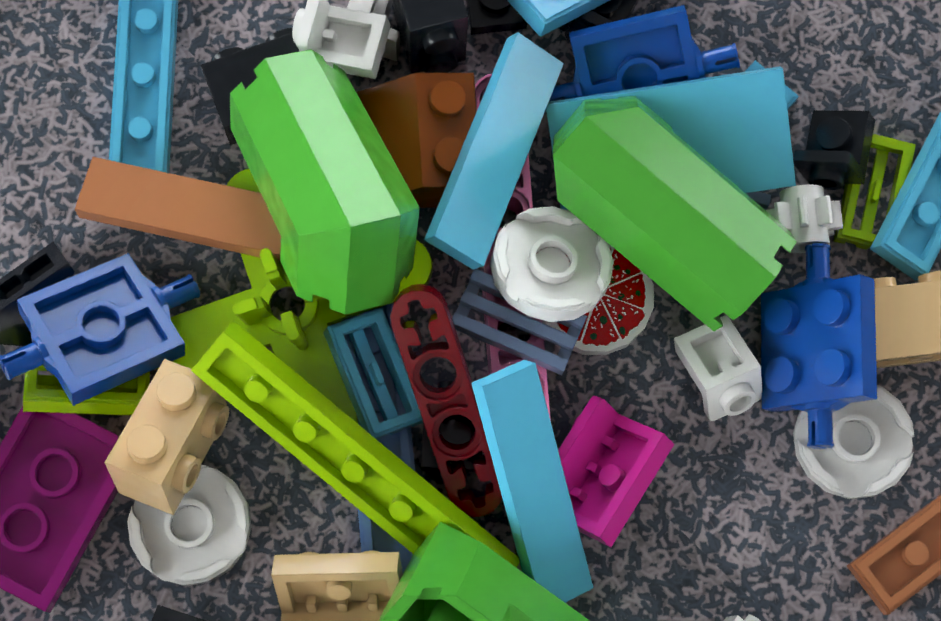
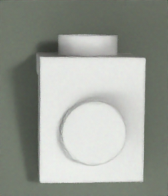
[292,0,391,79]

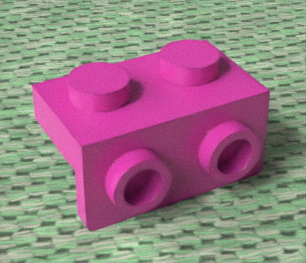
[558,395,675,548]

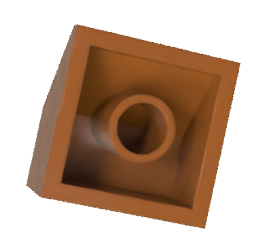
[356,73,477,208]

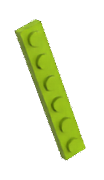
[191,320,520,568]

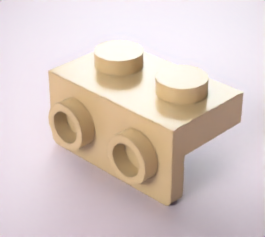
[271,550,403,621]

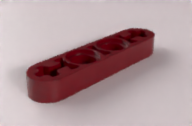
[390,284,502,517]

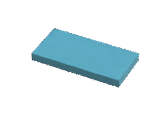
[546,66,796,210]

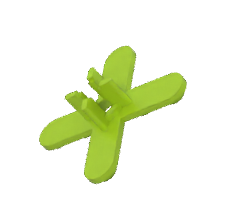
[156,169,433,423]

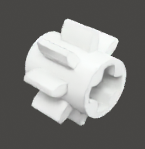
[766,184,843,253]

